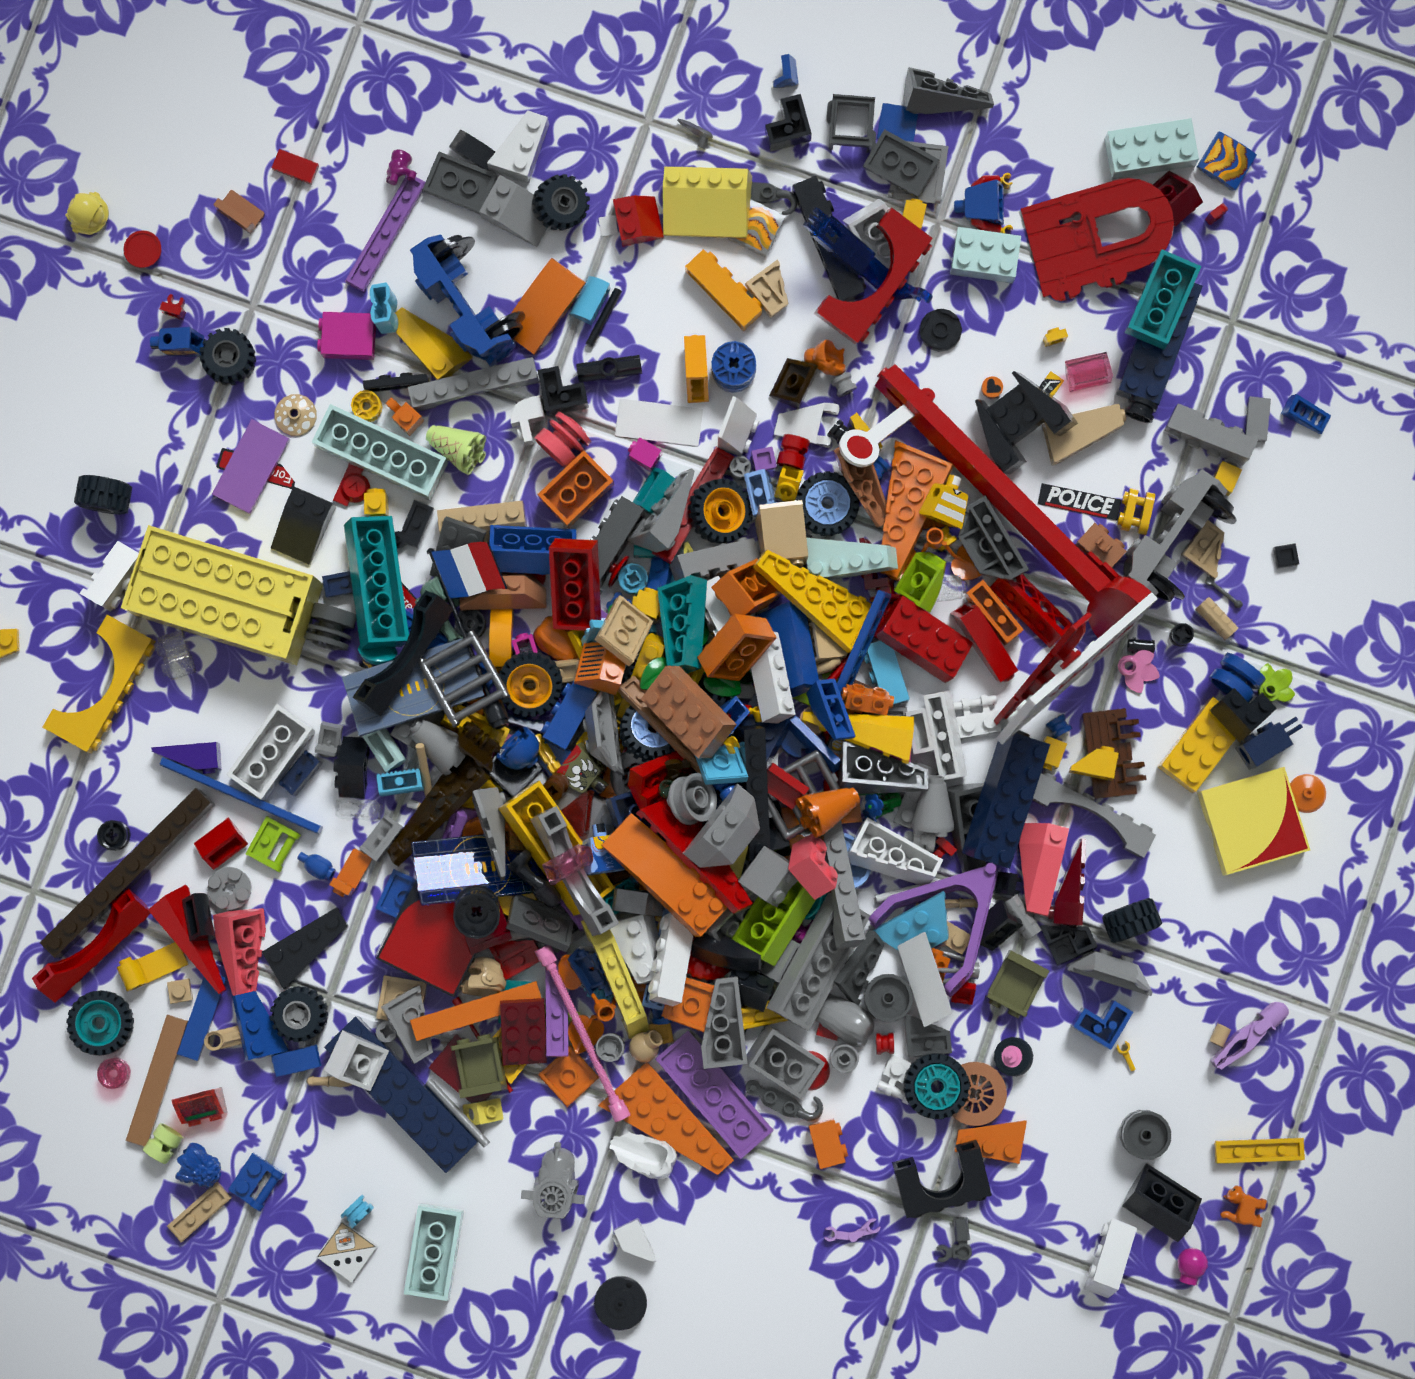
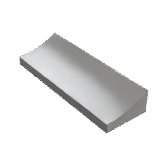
[766,892,870,1031]

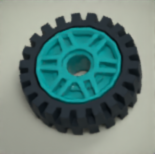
[903,1053,970,1119]

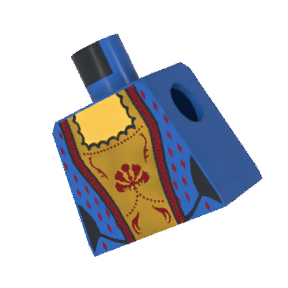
[150,327,204,357]

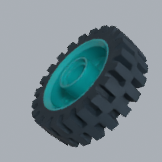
[66,990,134,1056]

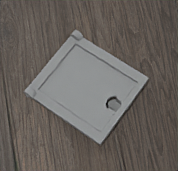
[887,141,949,204]

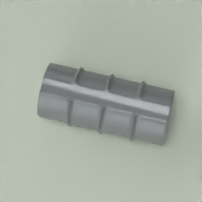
[1005,894,1041,941]

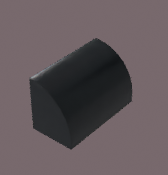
[182,893,215,941]

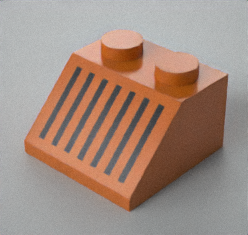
[574,642,626,695]

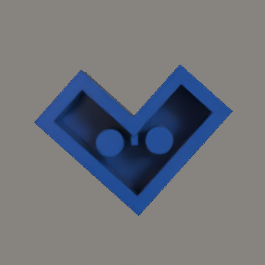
[1071,1000,1133,1050]

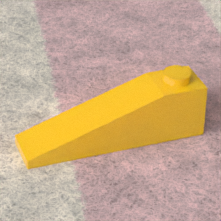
[395,307,473,380]

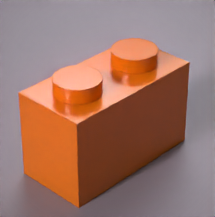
[808,1118,848,1169]

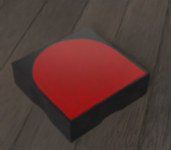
[374,878,476,997]

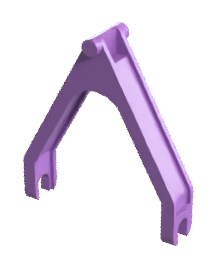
[869,863,997,997]

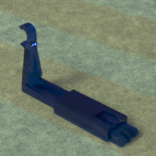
[803,207,933,304]

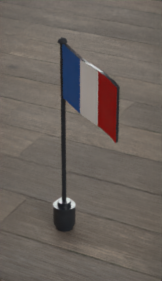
[427,542,509,730]

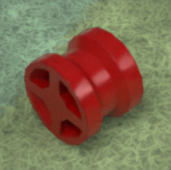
[875,1032,894,1055]

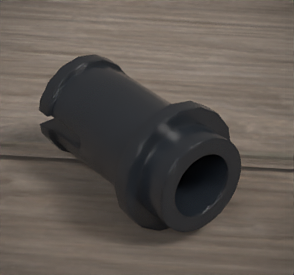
[1127,637,1155,654]

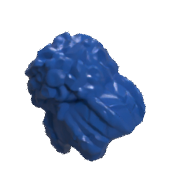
[175,1143,221,1188]

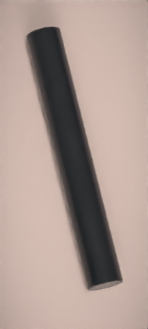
[585,288,622,348]

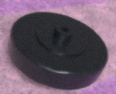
[594,1276,647,1330]

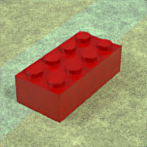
[549,538,601,631]
[874,596,974,683]

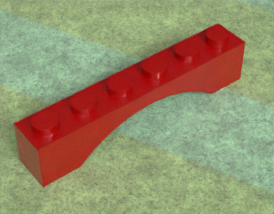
[32,889,151,1003]

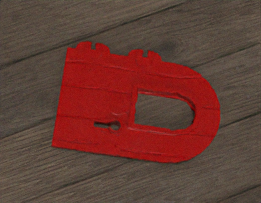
[1021,178,1174,302]

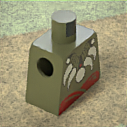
[556,742,609,794]

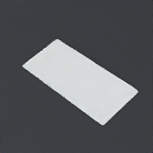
[615,399,703,446]
[898,932,952,1027]

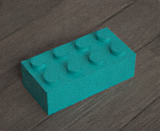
[1124,249,1202,350]

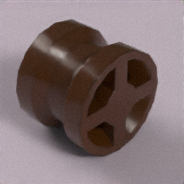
[543,773,570,800]

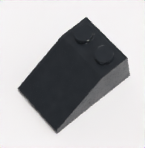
[271,486,336,565]

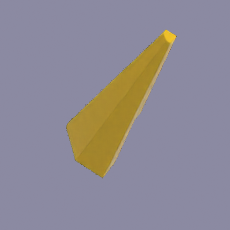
[802,712,914,764]

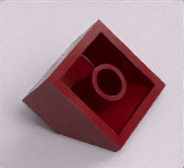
[1153,170,1203,227]

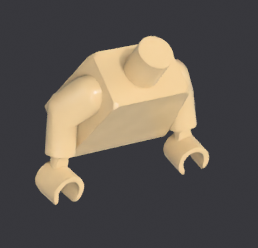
[807,618,848,675]

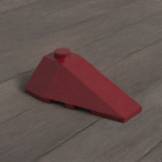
[1048,838,1086,926]

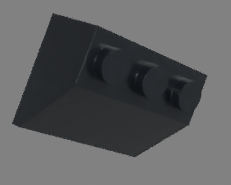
[1122,1163,1202,1242]

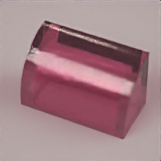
[1065,352,1113,392]
[542,844,593,885]

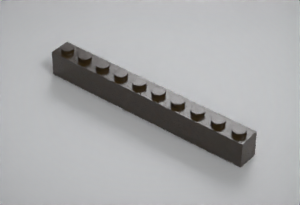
[39,788,215,958]

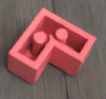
[788,834,838,900]

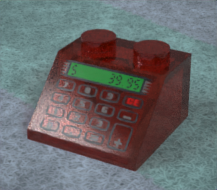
[171,1087,228,1127]

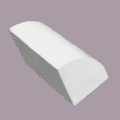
[905,708,934,755]

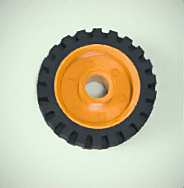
[688,479,753,543]
[499,651,562,717]

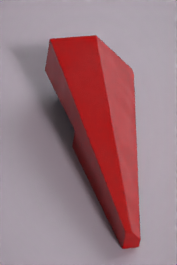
[628,751,695,809]
[148,885,226,995]

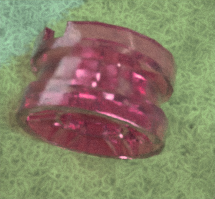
[97,1058,131,1089]

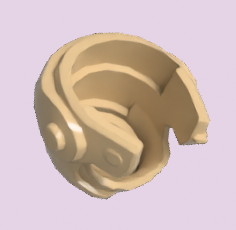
[460,957,506,997]

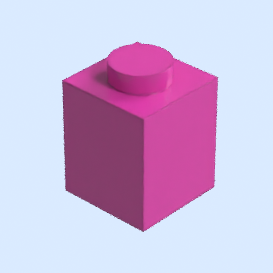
[628,437,662,471]

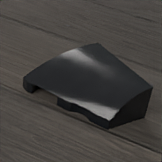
[1040,925,1098,966]

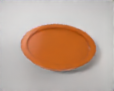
[1290,774,1326,813]

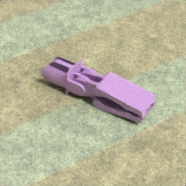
[1210,1002,1289,1070]

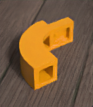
[489,609,514,673]

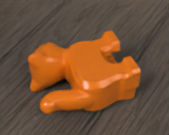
[1220,1185,1267,1227]

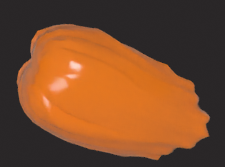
[533,616,579,661]

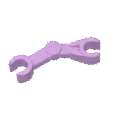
[824,1218,881,1242]

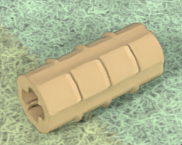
[1195,597,1238,640]

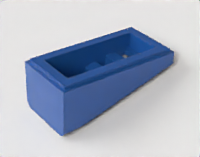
[1281,394,1331,434]

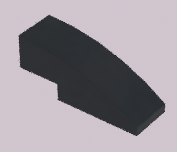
[691,933,761,971]

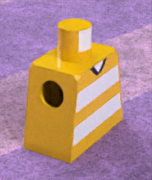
[919,474,968,529]

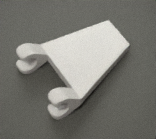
[774,403,839,448]

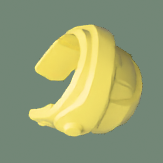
[65,192,109,235]

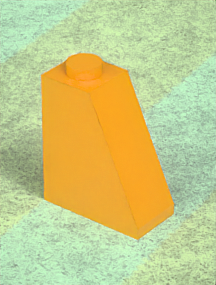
[684,335,709,403]

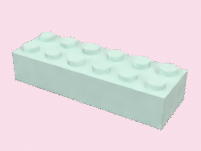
[312,404,449,500]

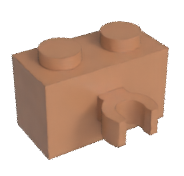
[1075,523,1127,567]

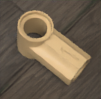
[204,1025,242,1051]

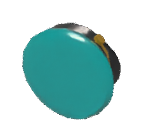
[358,645,397,668]

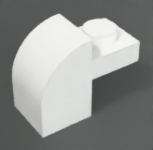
[510,395,546,446]

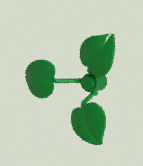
[640,620,741,697]

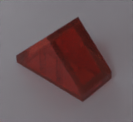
[561,790,594,836]

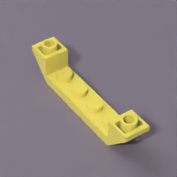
[581,920,649,1039]

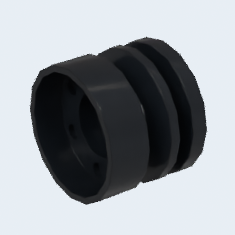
[453,885,500,939]

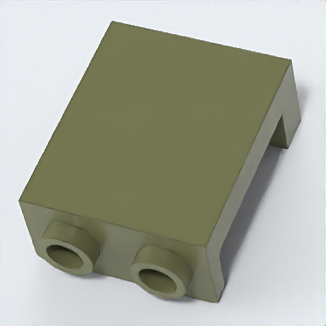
[985,950,1050,1019]
[451,1034,508,1099]

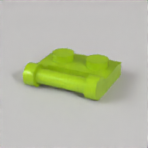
[245,816,301,872]

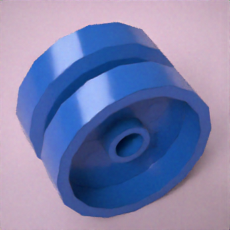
[1209,652,1266,703]

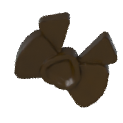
[663,759,691,786]

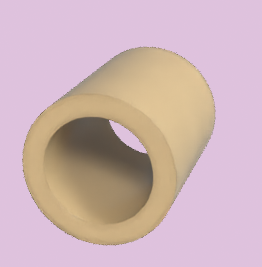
[1209,1023,1231,1047]

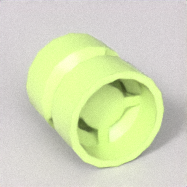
[143,1123,184,1164]

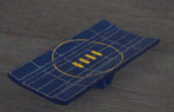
[411,831,548,906]

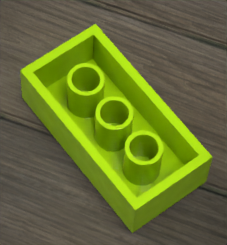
[732,881,816,966]

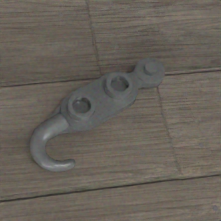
[751,182,797,215]
[745,1080,823,1121]

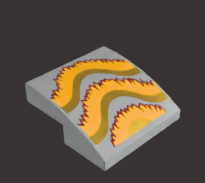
[728,199,786,258]

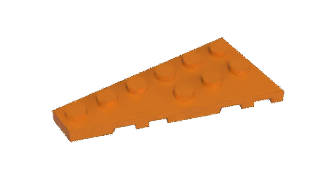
[880,440,954,580]

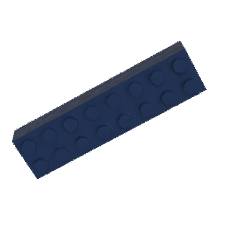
[324,1016,478,1173]

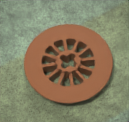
[953,1062,1007,1126]

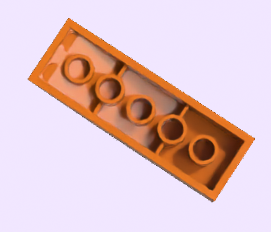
[601,813,727,937]

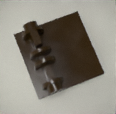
[458,721,501,772]

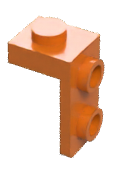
[329,848,372,898]

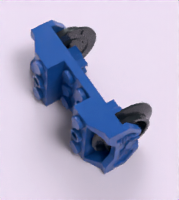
[410,234,525,367]

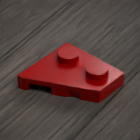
[489,940,540,980]

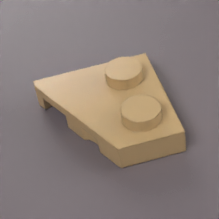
[745,259,788,318]

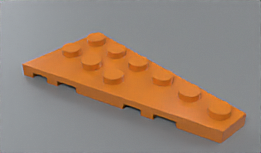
[598,1062,734,1175]

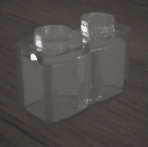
[155,630,196,680]
[335,798,383,822]

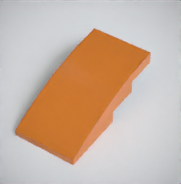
[511,258,586,354]

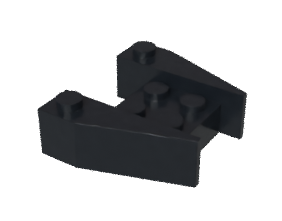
[975,371,1078,474]

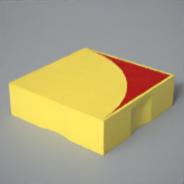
[1197,767,1310,876]

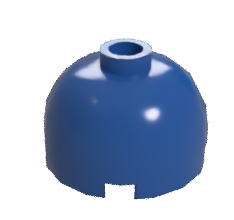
[496,727,539,770]

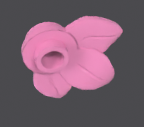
[1118,650,1160,693]

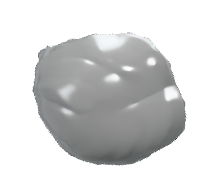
[815,994,874,1047]

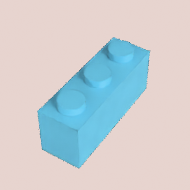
[864,641,910,706]

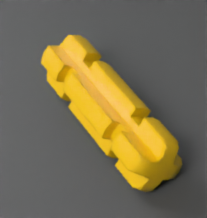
[535,734,561,774]

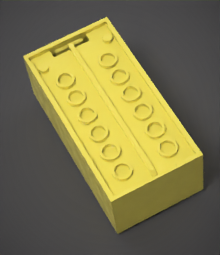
[121,525,323,666]

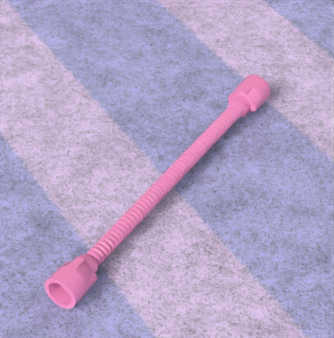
[534,945,631,1122]

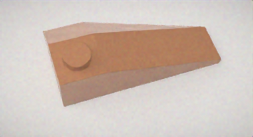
[833,447,887,527]

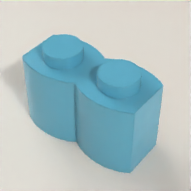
[370,282,398,334]

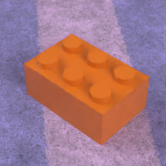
[537,450,615,529]
[711,558,782,616]
[698,613,777,681]

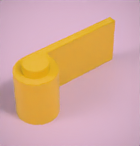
[117,942,189,992]

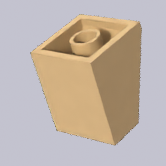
[755,500,808,567]

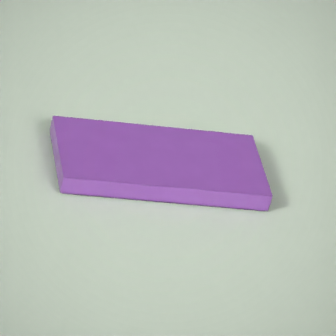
[212,419,290,514]

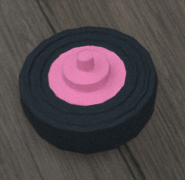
[994,1037,1034,1077]

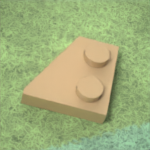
[1181,520,1225,579]

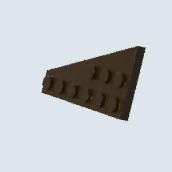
[387,755,491,867]

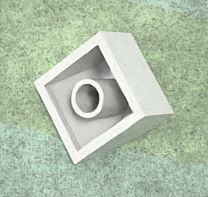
[324,1030,389,1091]

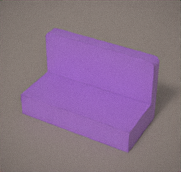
[440,806,478,854]

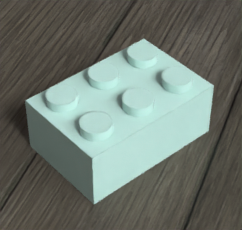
[950,227,1021,283]

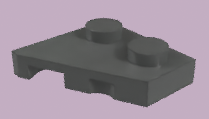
[904,1014,952,1057]

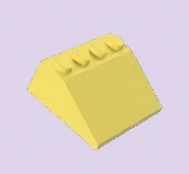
[663,166,752,238]

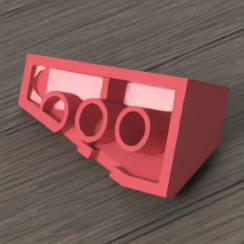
[1018,823,1069,917]
[213,908,266,996]

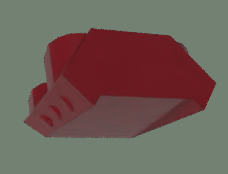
[464,902,512,955]

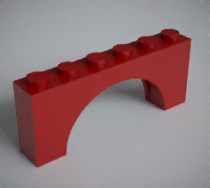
[814,207,933,344]

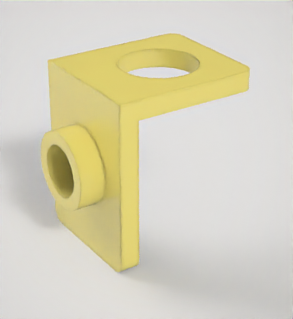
[462,1098,504,1125]

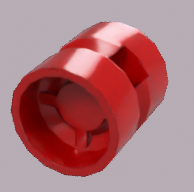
[776,434,810,470]

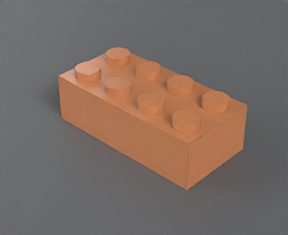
[641,666,737,758]

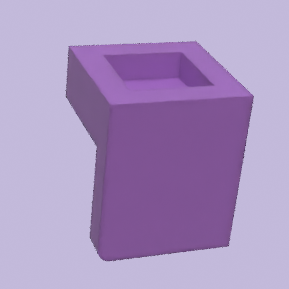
[751,446,777,471]

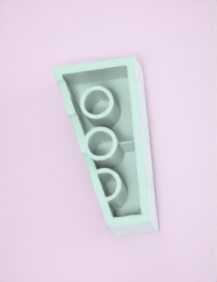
[806,538,898,580]

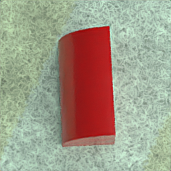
[194,817,248,870]

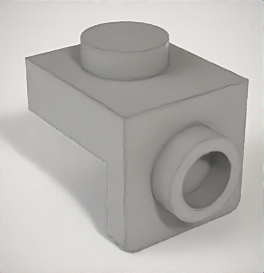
[315,721,343,758]

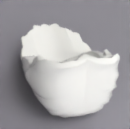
[610,1132,677,1180]

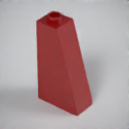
[950,602,1019,682]

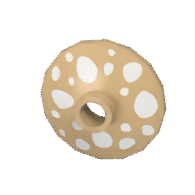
[275,394,317,436]

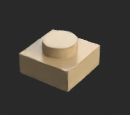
[167,979,193,1004]

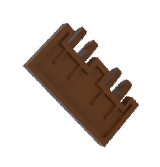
[1082,708,1147,799]

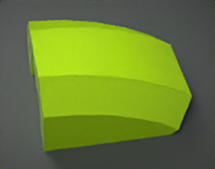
[894,552,946,612]

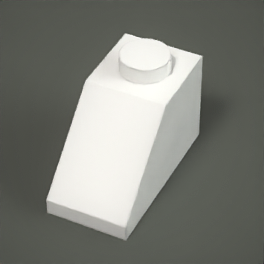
[612,1218,657,1262]

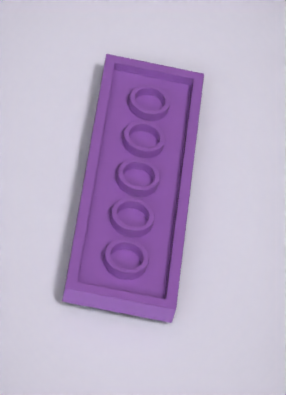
[655,1030,774,1159]

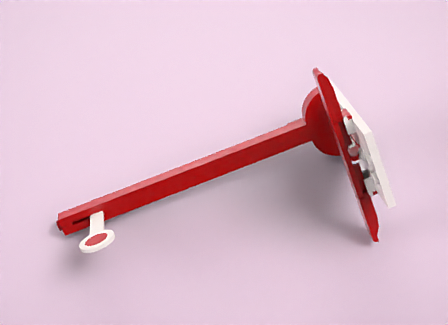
[839,364,1158,744]

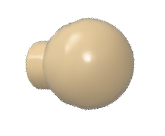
[629,1030,663,1062]

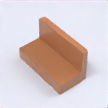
[213,190,265,234]

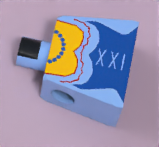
[582,823,626,876]

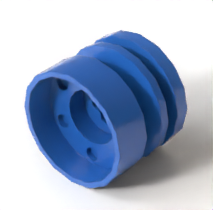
[711,341,756,393]

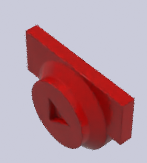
[333,463,371,507]

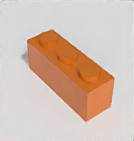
[964,580,1024,646]

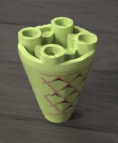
[426,425,486,475]

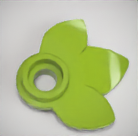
[1258,663,1295,702]

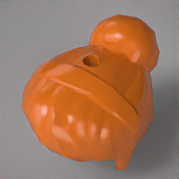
[804,339,846,376]

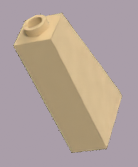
[1042,404,1126,466]

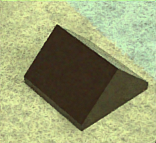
[769,358,818,409]

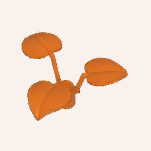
[888,518,982,581]
[558,954,646,1054]

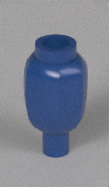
[297,852,336,880]

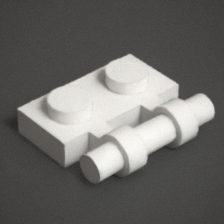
[953,695,1002,739]
[877,1054,912,1105]

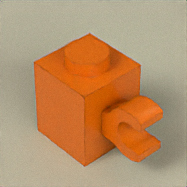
[386,397,424,436]

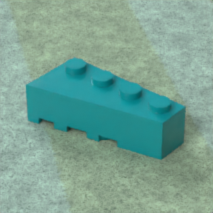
[657,575,707,673]

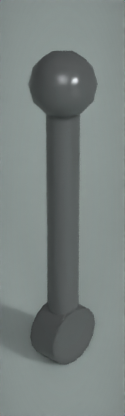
[1205,577,1243,608]

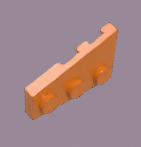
[954,1120,1027,1164]

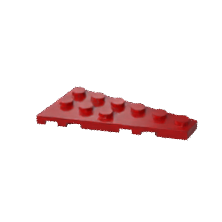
[636,799,753,914]

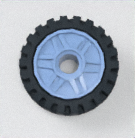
[796,471,859,536]

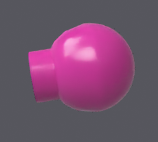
[1177,1248,1208,1285]

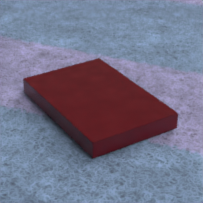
[429,1034,506,1103]

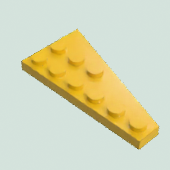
[753,550,872,653]

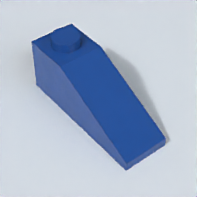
[806,679,855,741]

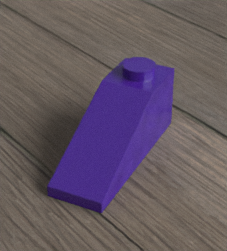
[151,742,222,774]

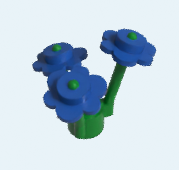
[858,792,902,822]

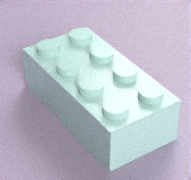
[1104,118,1199,179]
[404,1203,464,1301]

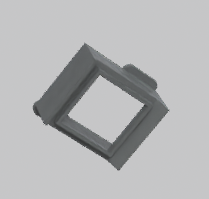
[827,94,876,153]

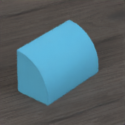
[569,276,611,326]

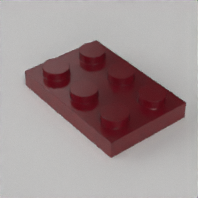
[500,998,547,1066]

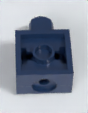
[1235,716,1303,770]

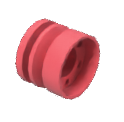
[534,412,592,468]

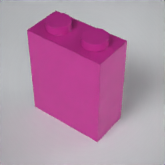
[317,312,376,360]

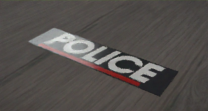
[1038,483,1121,520]

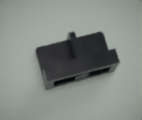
[972,900,1023,951]

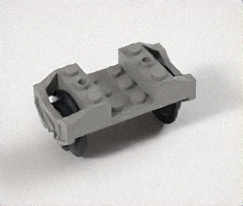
[1123,469,1237,602]

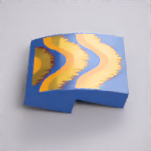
[1197,131,1257,191]

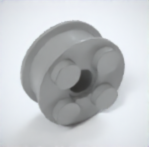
[667,773,717,825]

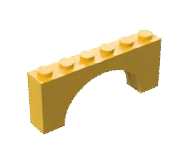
[42,615,156,754]

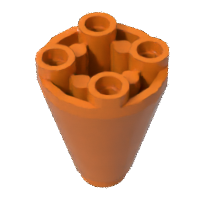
[796,788,860,838]

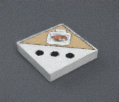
[316,1220,378,1283]

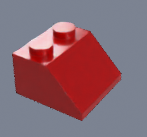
[613,195,664,247]

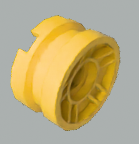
[351,390,383,422]

